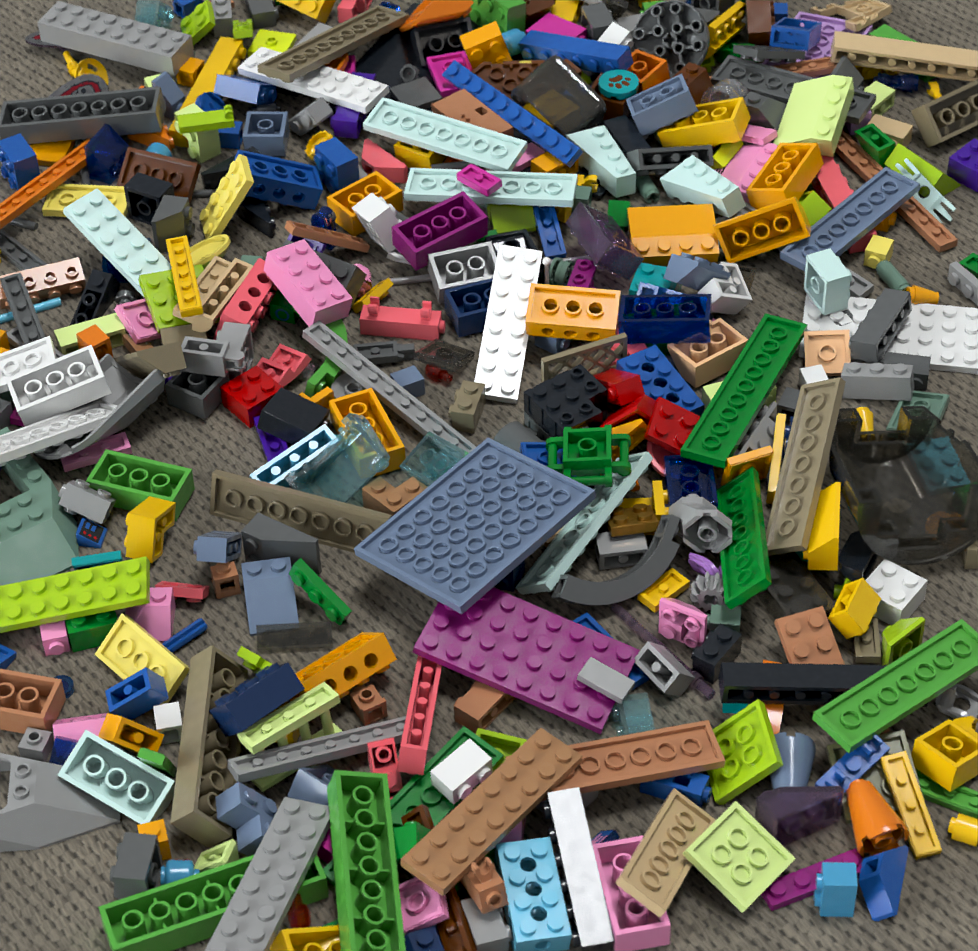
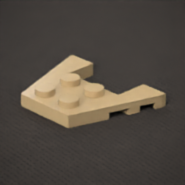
[810,0,892,32]

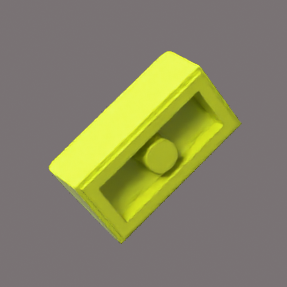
[710,141,744,169]

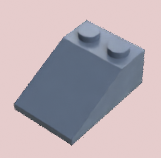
[241,557,300,636]

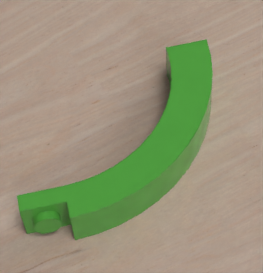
[292,306,348,398]

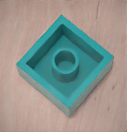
[628,262,682,309]

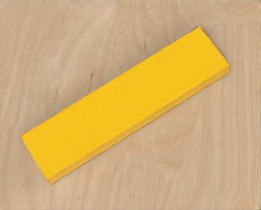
[766,413,786,504]
[880,751,942,859]

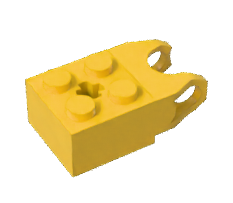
[911,716,978,792]

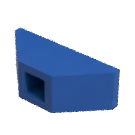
[858,845,909,922]

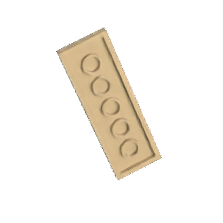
[615,788,716,917]

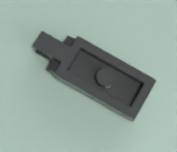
[353,340,416,364]

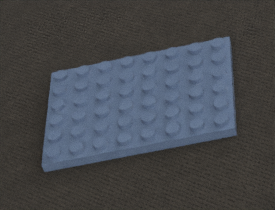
[354,438,596,614]

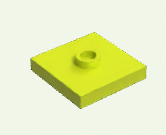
[247,29,297,57]

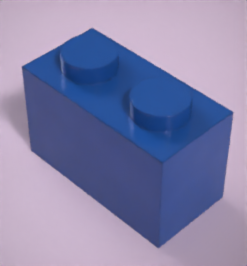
[105,667,169,720]

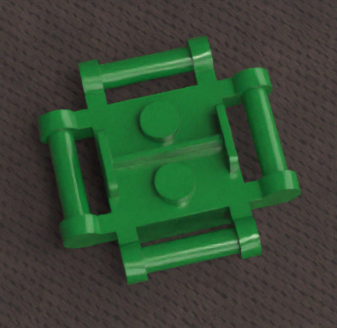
[545,424,632,488]

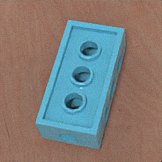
[494,837,572,951]

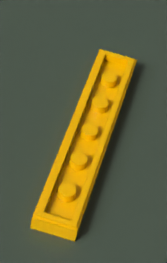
[166,236,204,318]

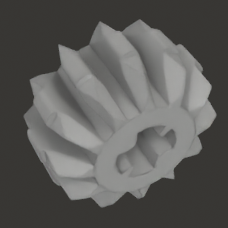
[690,571,726,613]

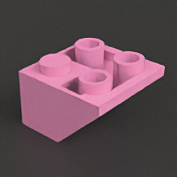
[658,598,707,648]

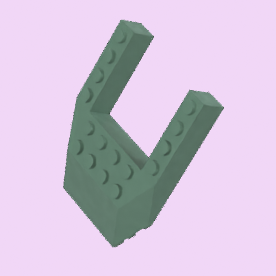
[0,427,79,586]

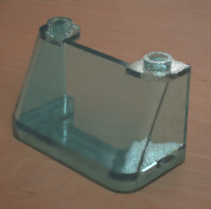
[284,413,390,503]

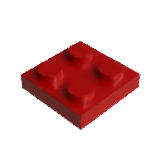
[644,396,700,458]

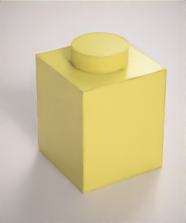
[864,234,894,269]

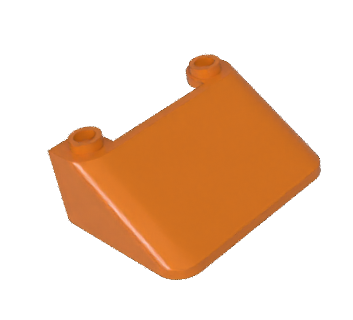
[399,0,474,32]

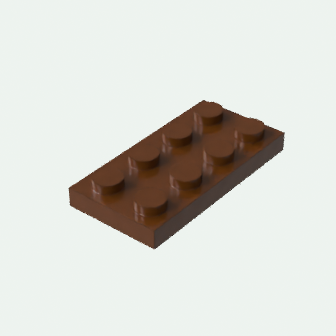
[116,147,201,205]

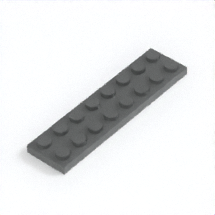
[711,55,876,125]

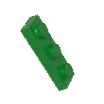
[288,558,352,626]

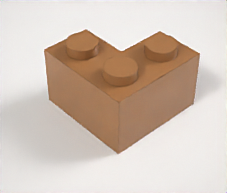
[362,476,427,516]

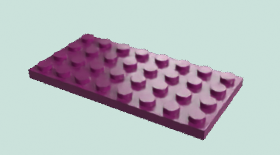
[413,587,640,734]

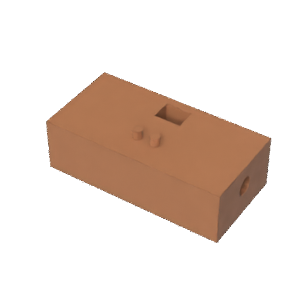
[431,89,514,137]

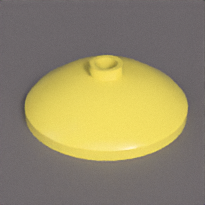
[190,234,231,269]

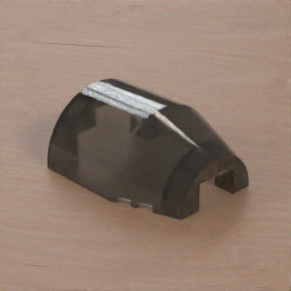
[829,406,978,565]

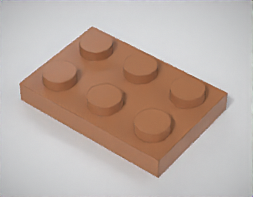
[774,606,845,665]

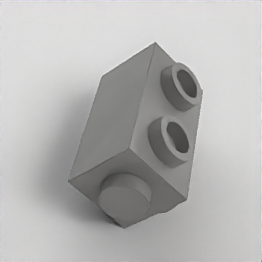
[58,479,116,525]

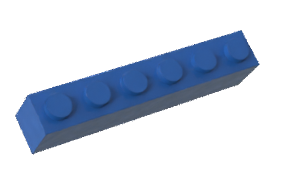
[518,30,633,73]

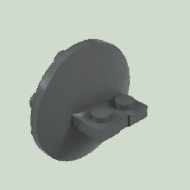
[632,0,710,79]

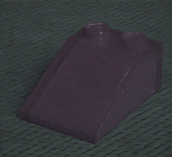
[755,786,844,846]

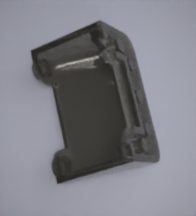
[510,55,607,138]

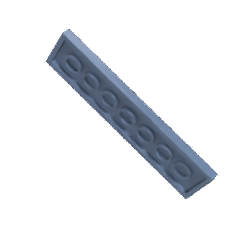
[780,167,920,272]

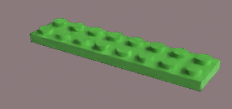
[812,619,978,753]

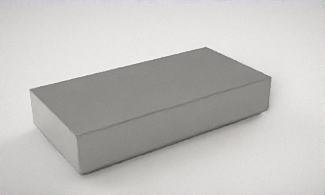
[577,657,635,704]

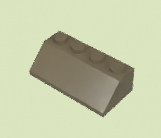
[114,341,187,379]

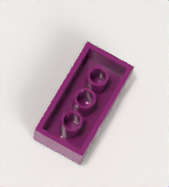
[392,191,488,271]

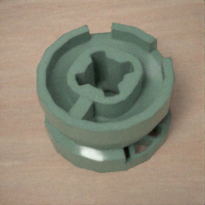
[549,257,575,286]

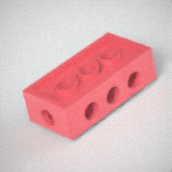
[213,258,278,340]

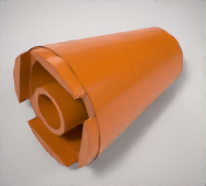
[846,779,910,857]

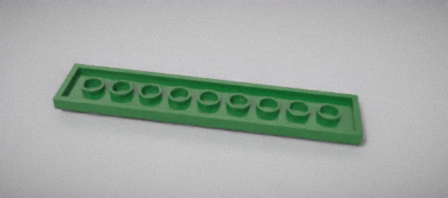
[680,313,808,469]

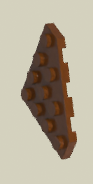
[471,59,582,108]

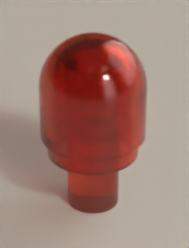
[425,362,453,383]
[288,894,311,929]

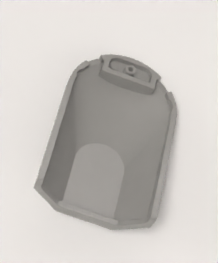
[33,354,165,460]

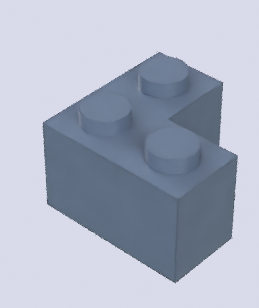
[215,782,277,856]

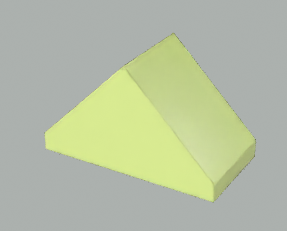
[194,839,239,873]

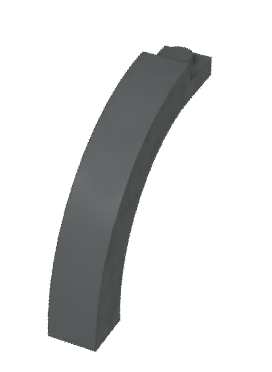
[551,514,680,605]

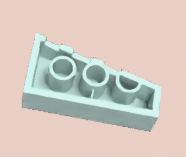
[566,125,636,198]
[660,155,746,218]

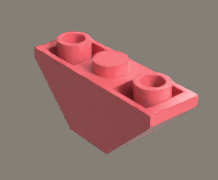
[362,138,408,183]
[367,737,403,800]

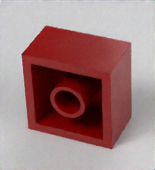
[220,365,283,428]

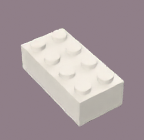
[5,345,111,426]

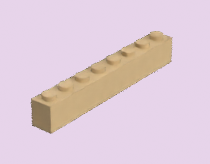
[830,31,978,82]

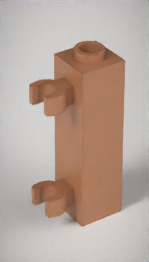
[460,856,508,914]

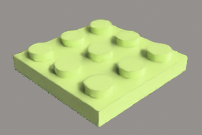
[682,801,796,913]

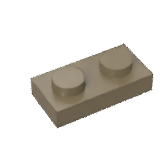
[853,618,881,663]

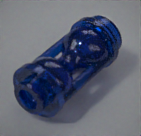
[874,72,919,93]

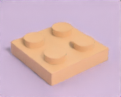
[804,330,851,376]

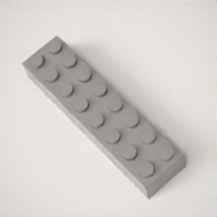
[37,1,194,77]

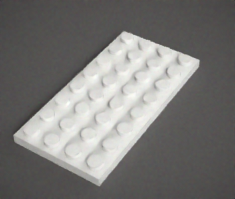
[799,293,978,374]

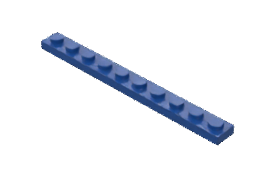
[442,60,583,168]

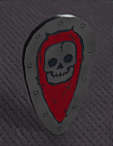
[49,74,109,97]

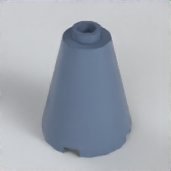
[769,732,816,809]

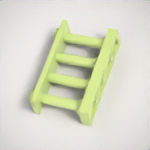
[237,682,342,792]

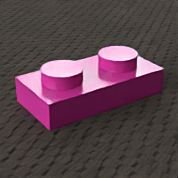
[456,164,502,197]

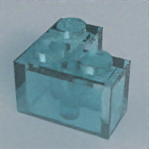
[135,0,173,28]

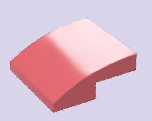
[257,344,312,387]

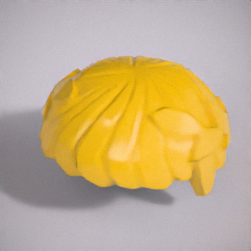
[304,130,333,161]

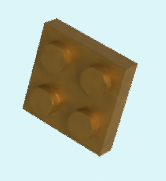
[605,504,659,537]

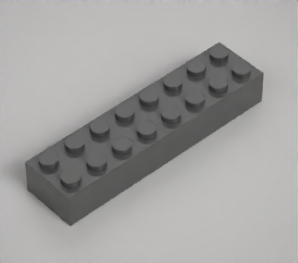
[0,86,166,144]

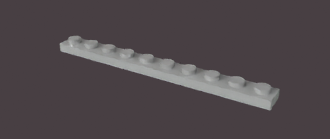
[302,320,476,463]

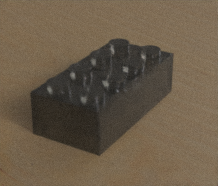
[756,552,835,627]

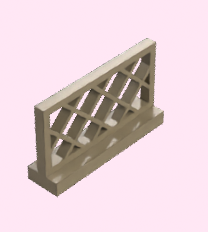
[541,332,628,383]

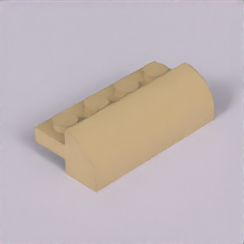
[173,256,253,332]

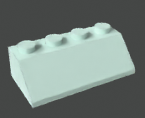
[58,730,175,824]

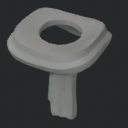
[936,684,978,719]

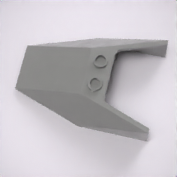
[0,753,121,852]

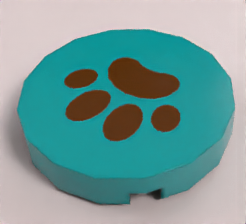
[599,69,639,100]

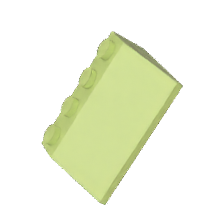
[773,75,854,157]

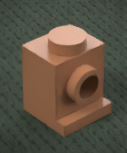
[210,561,241,599]
[350,684,388,726]

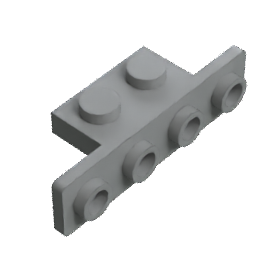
[733,401,777,456]

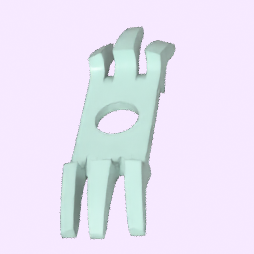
[895,158,956,223]

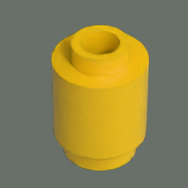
[947,813,978,847]

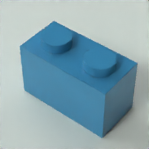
[814,862,858,917]

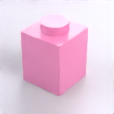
[40,620,71,656]

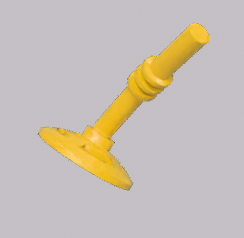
[63,51,108,86]

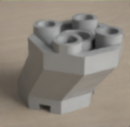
[668,494,733,553]

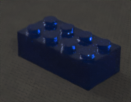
[618,294,713,344]

